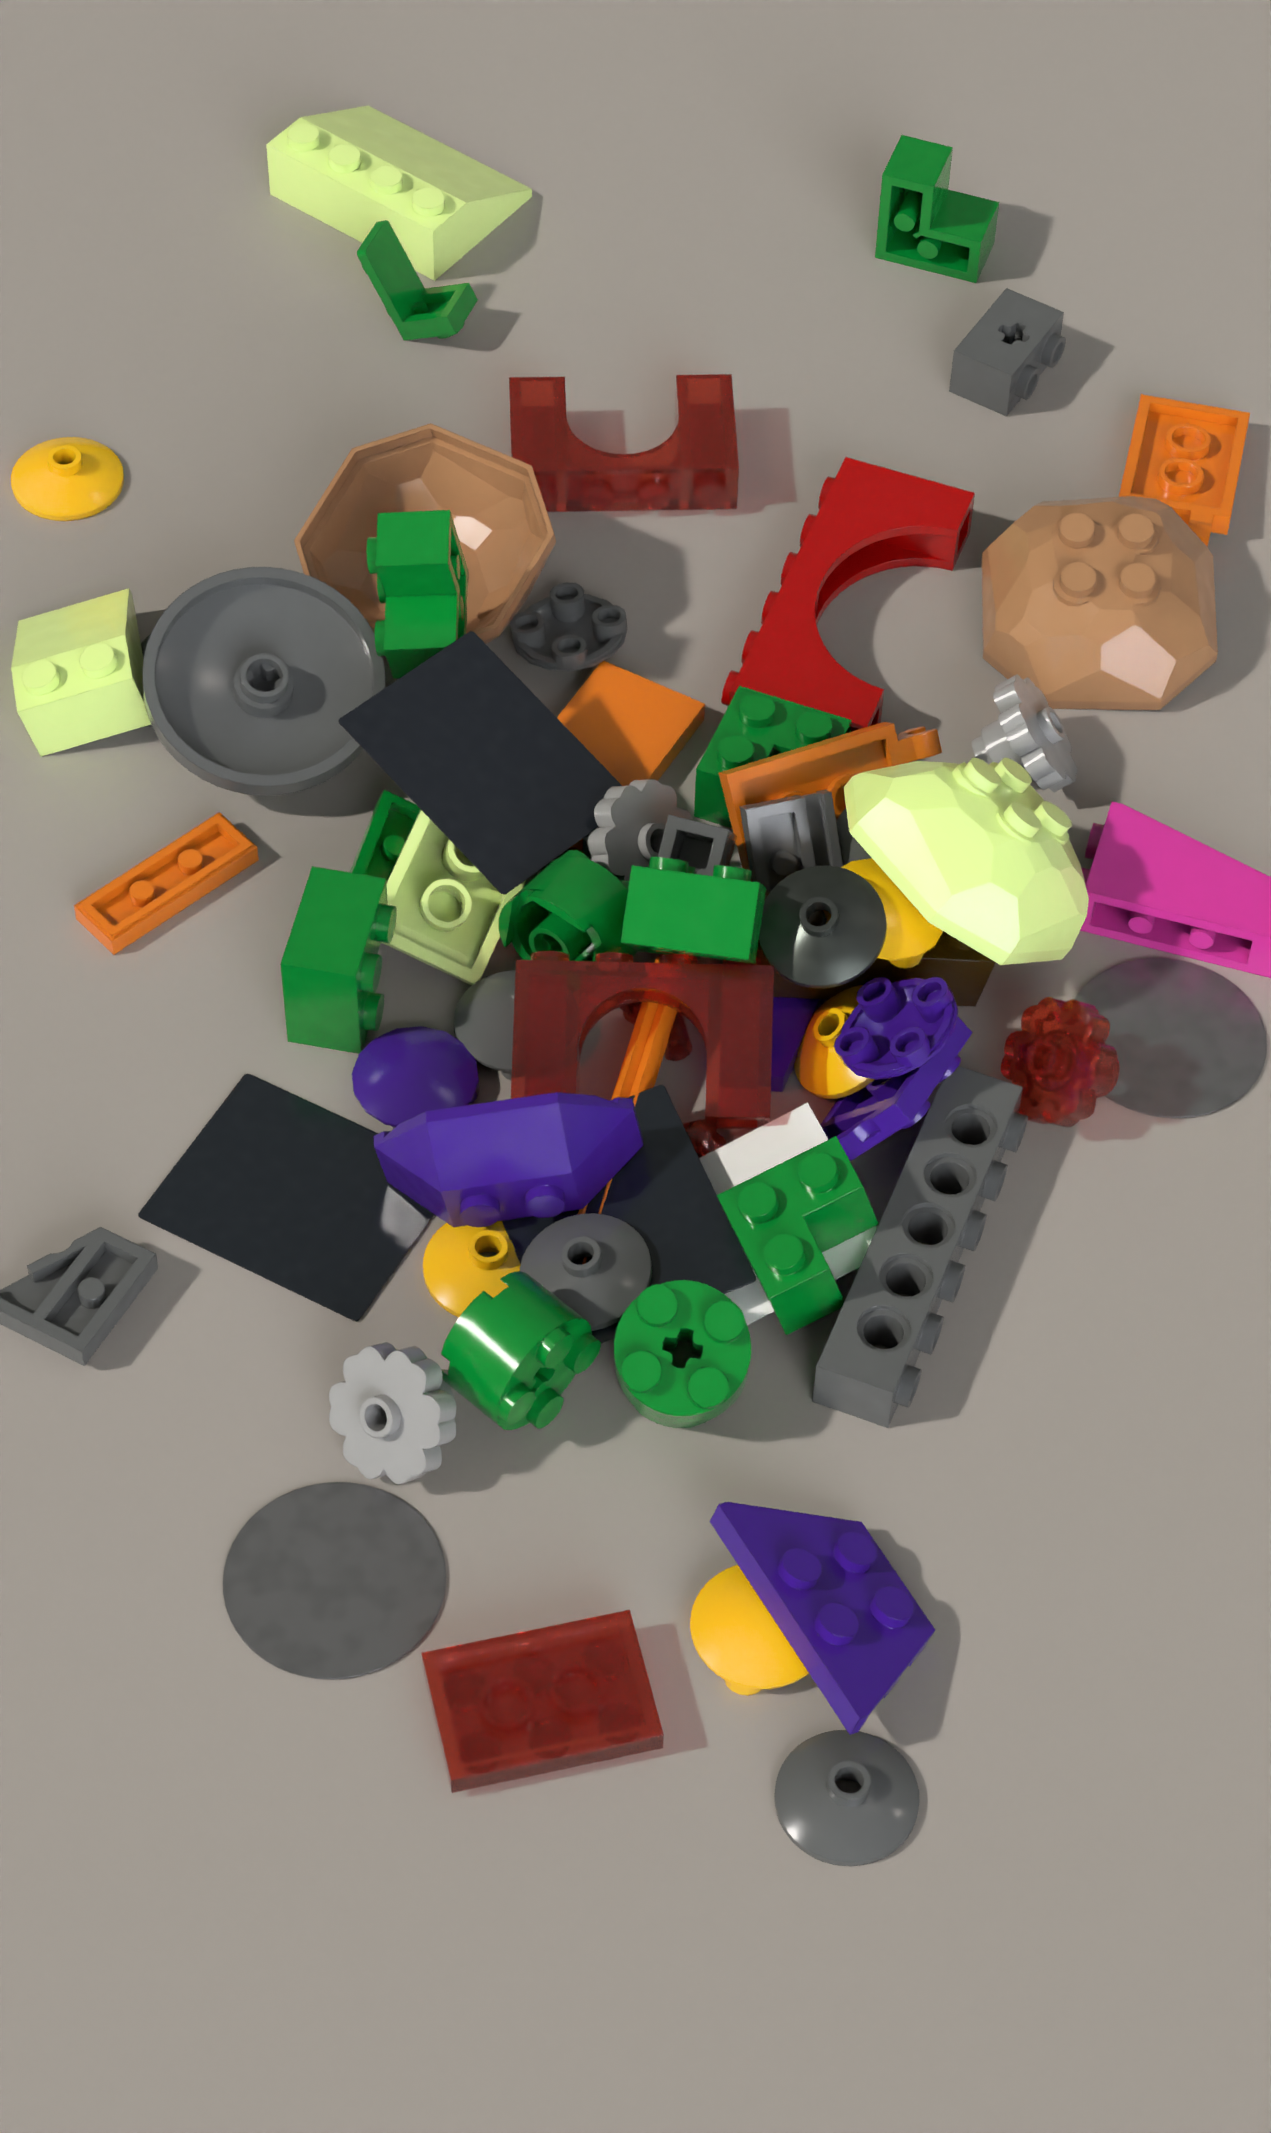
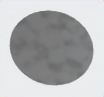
[1066,958,1267,1118]
[223,1482,446,1680]

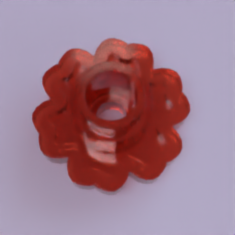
[1001,997,1120,1128]

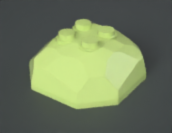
[843,758,1089,965]

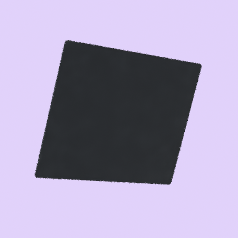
[338,631,622,895]
[138,1074,434,1321]
[502,1085,756,1343]

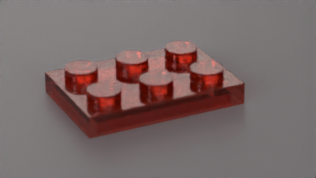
[421,1610,664,1793]

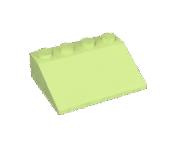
[266,105,532,281]

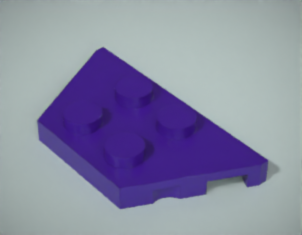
[820,1016,973,1161]
[709,1502,935,1735]

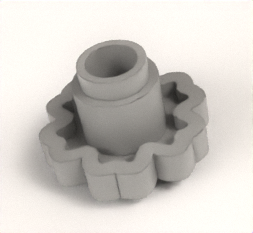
[972,674,1078,792]
[583,779,692,881]
[329,1342,456,1484]

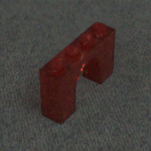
[509,374,739,512]
[511,951,774,1130]

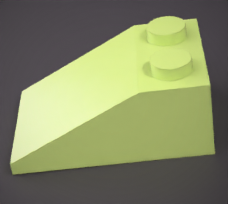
[11,588,151,757]
[381,810,527,985]

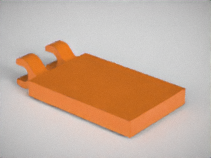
[1119,394,1250,547]
[557,661,705,853]
[719,722,942,870]

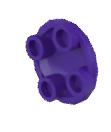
[834,977,959,1080]
[352,1026,479,1129]

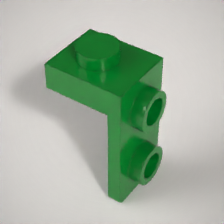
[357,220,478,341]

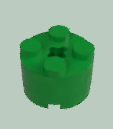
[499,850,638,998]
[441,1271,601,1430]
[614,1280,751,1428]

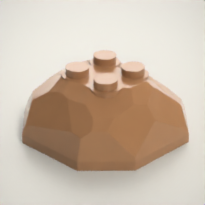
[294,423,556,644]
[981,496,1218,710]

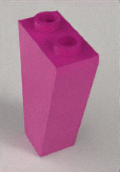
[1080,801,1271,978]

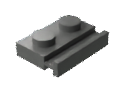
[740,790,843,890]

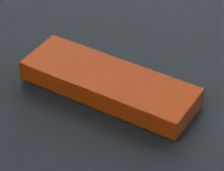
[74,812,259,955]

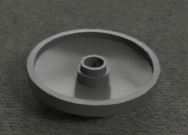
[142,567,385,796]

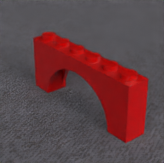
[721,457,975,732]

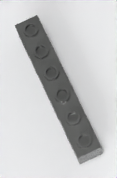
[812,1066,1028,1428]

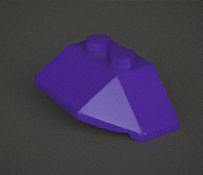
[374,1092,643,1227]

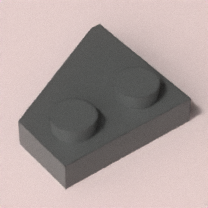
[0,1227,158,1366]

